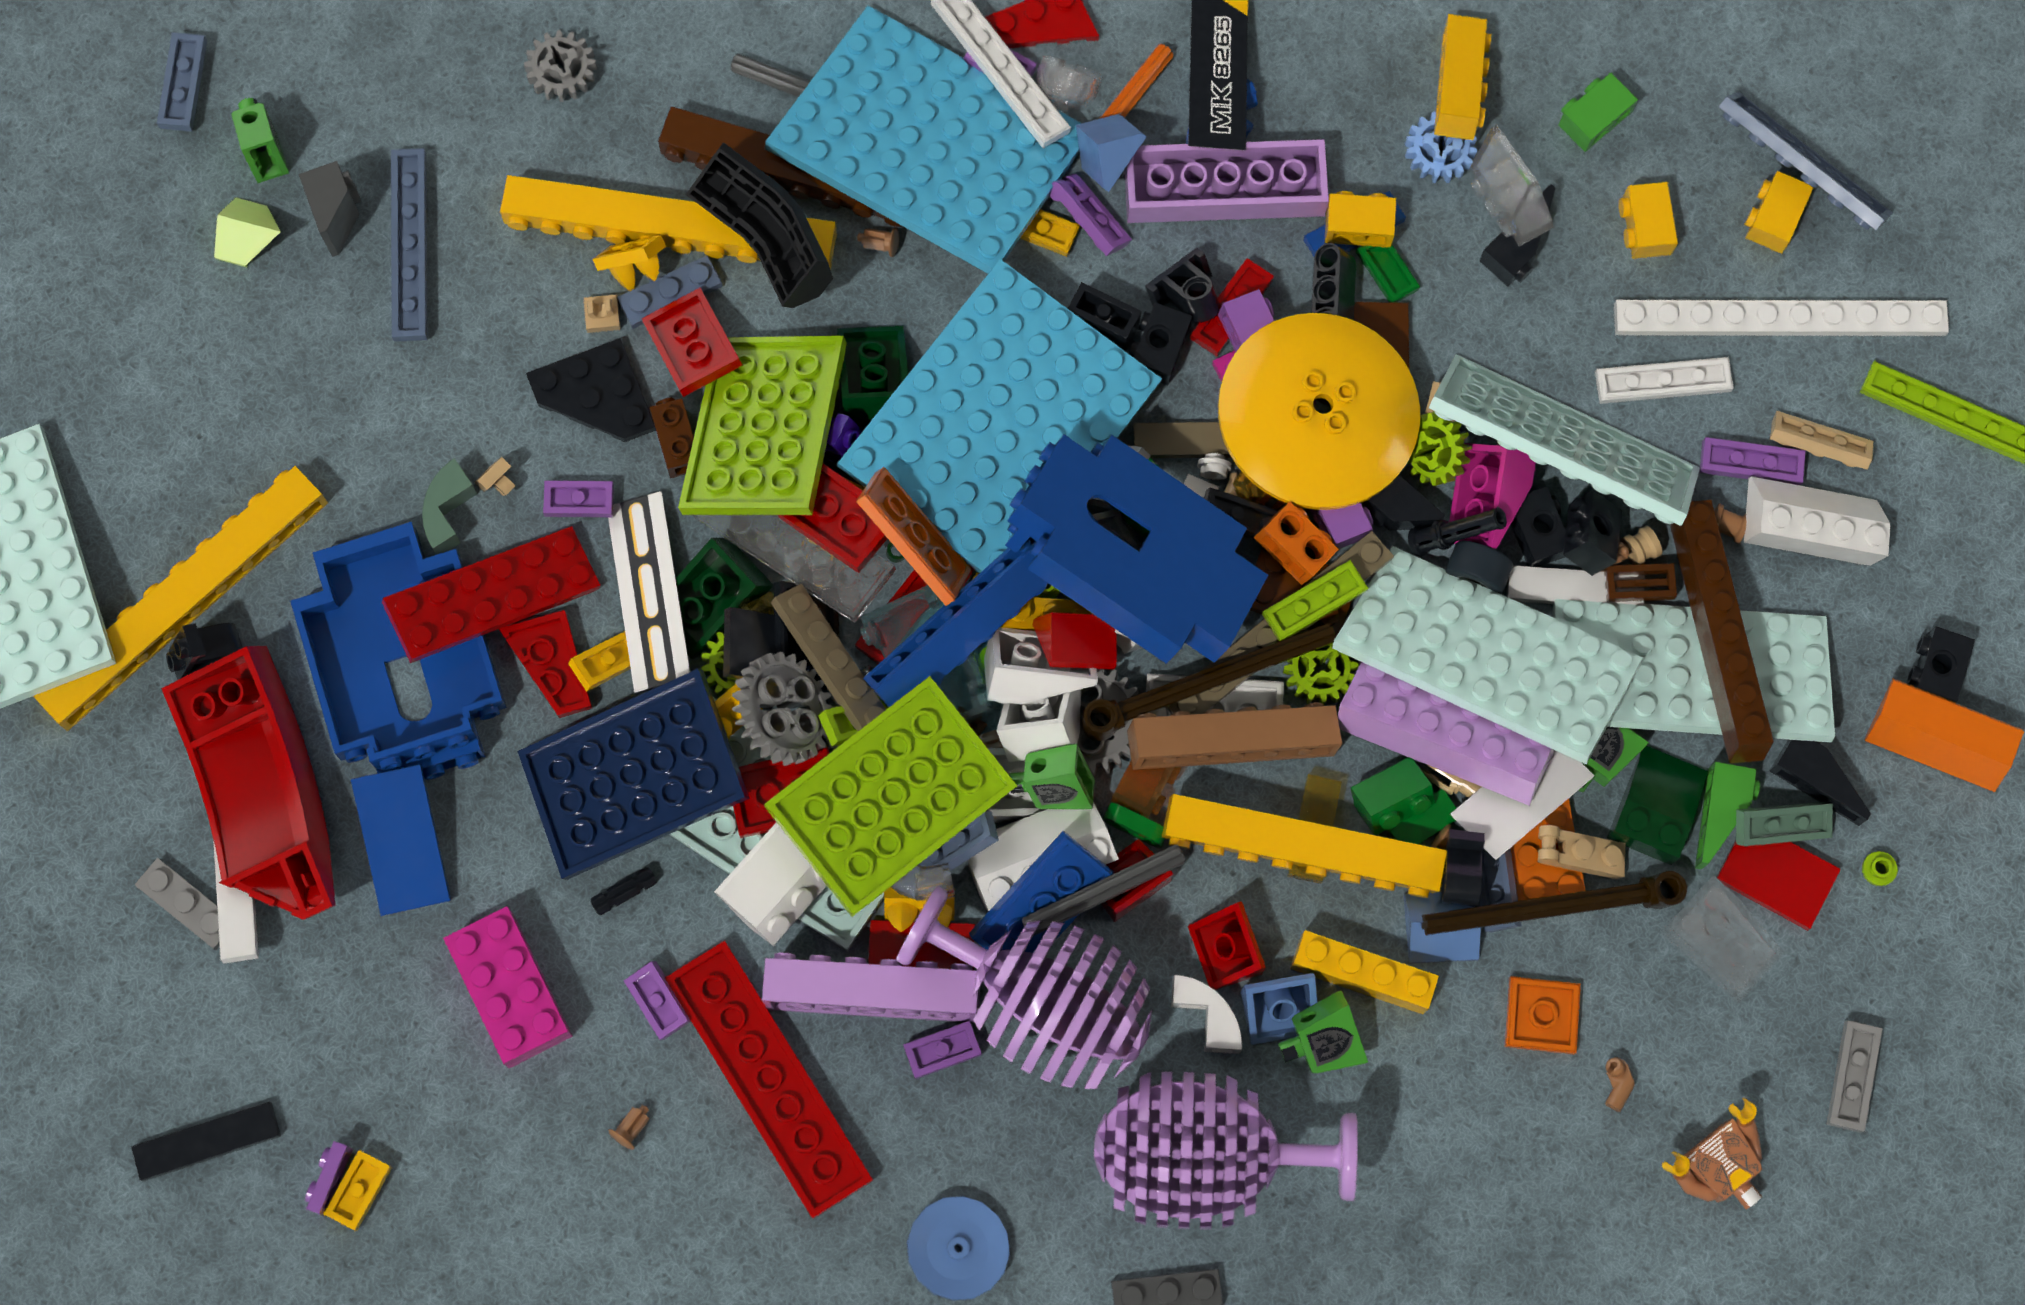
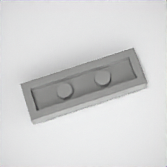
[134,858,220,950]
[1826,1020,1883,1133]

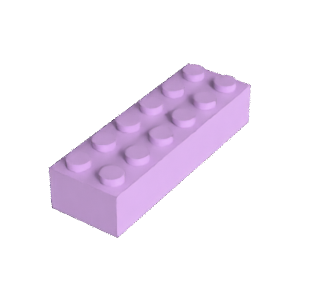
[1124,139,1329,223]
[1338,662,1554,806]
[762,953,980,1023]

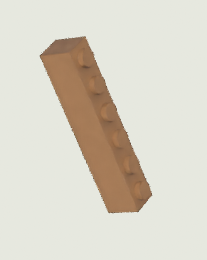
[1127,702,1342,770]

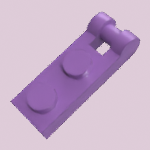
[1049,174,1132,256]

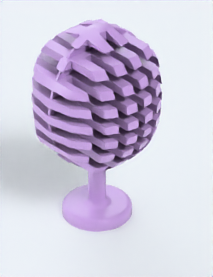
[896,886,1152,1089]
[1094,1072,1357,1229]

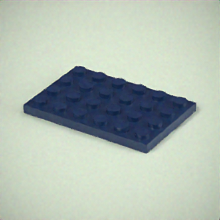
[517,669,750,880]

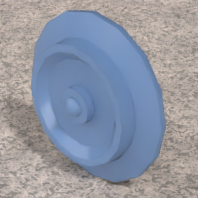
[907,1196,1010,1301]

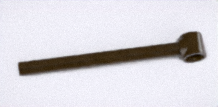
[1082,623,1336,741]
[1421,871,1687,936]

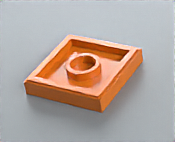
[1505,976,1581,1055]

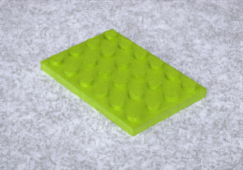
[678,336,847,515]
[764,676,1017,917]

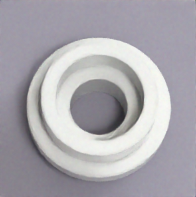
[1197,453,1231,480]

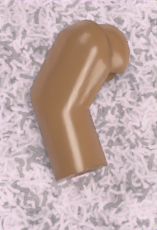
[1605,1057,1635,1112]

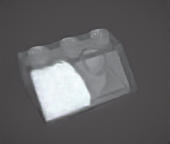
[1470,125,1554,246]

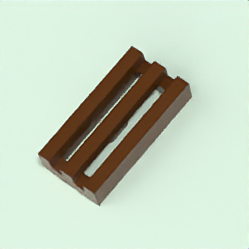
[1604,563,1677,602]

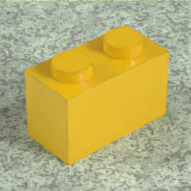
[1744,171,1813,254]
[1619,182,1678,259]
[1325,191,1396,248]

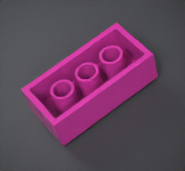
[443,906,573,1069]

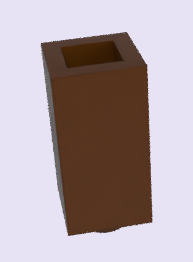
[650,398,694,479]

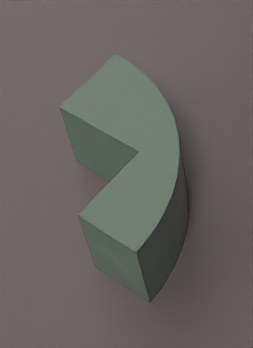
[422,458,477,555]

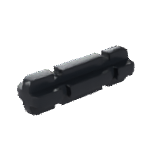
[590,867,657,915]

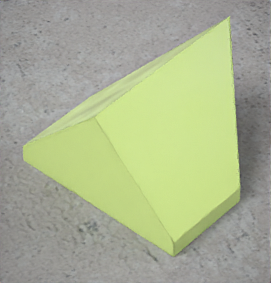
[214,198,281,267]

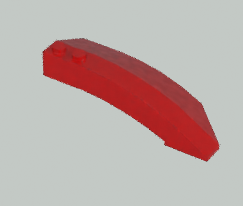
[161,646,336,920]

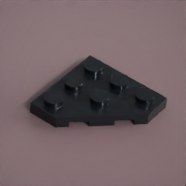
[526,338,656,442]

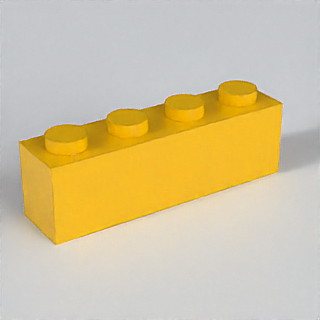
[1434,14,1492,140]
[1290,930,1439,1014]

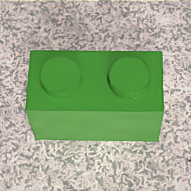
[1558,73,1638,152]

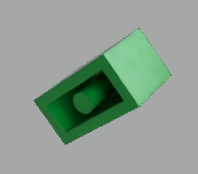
[1351,758,1435,835]

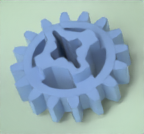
[1404,112,1477,183]

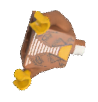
[1662,1097,1762,1210]

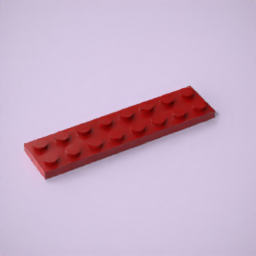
[665,940,873,1219]

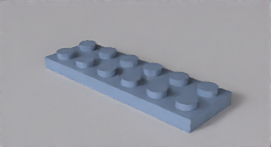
[1719,92,1893,230]

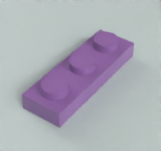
[1700,437,1806,485]

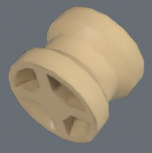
[1621,526,1662,565]

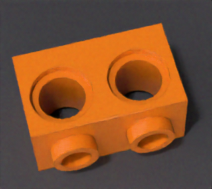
[1253,501,1339,585]

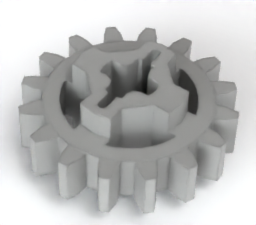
[524,30,597,102]

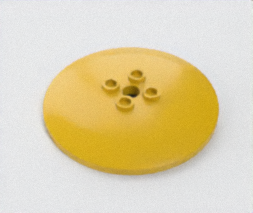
[1218,313,1420,510]

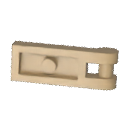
[1538,825,1625,880]

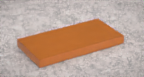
[856,467,972,606]

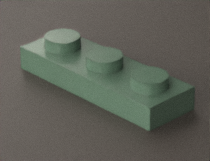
[1736,802,1833,846]

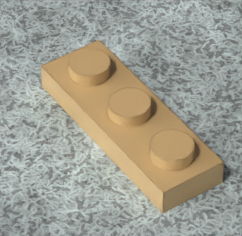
[1770,411,1874,470]

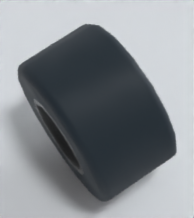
[1446,540,1513,594]

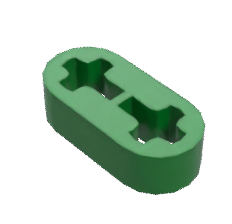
[1102,803,1166,848]

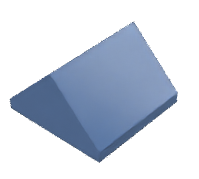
[1076,114,1147,192]
[1403,892,1481,963]
[1240,973,1317,1045]

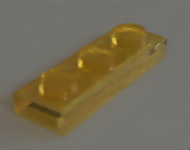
[1287,774,1342,884]

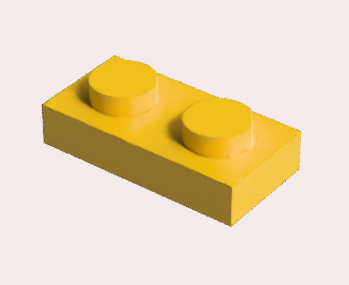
[568,631,631,692]
[323,1150,392,1231]

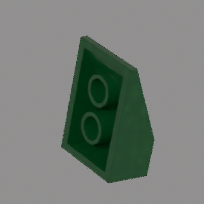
[837,326,908,427]
[676,537,773,659]
[1607,746,1708,865]

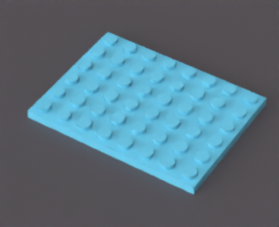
[765,5,1081,274]
[837,259,1162,573]

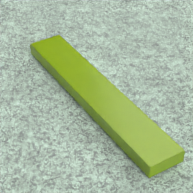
[1859,361,2025,464]

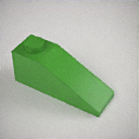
[1695,762,1760,869]

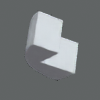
[1171,975,1242,1054]

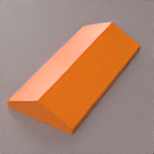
[1864,678,2024,792]

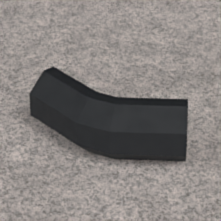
[686,142,833,308]

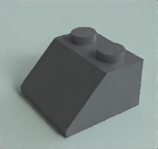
[299,161,362,257]

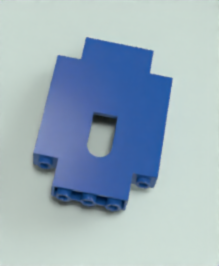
[1005,434,1268,664]
[290,522,507,780]

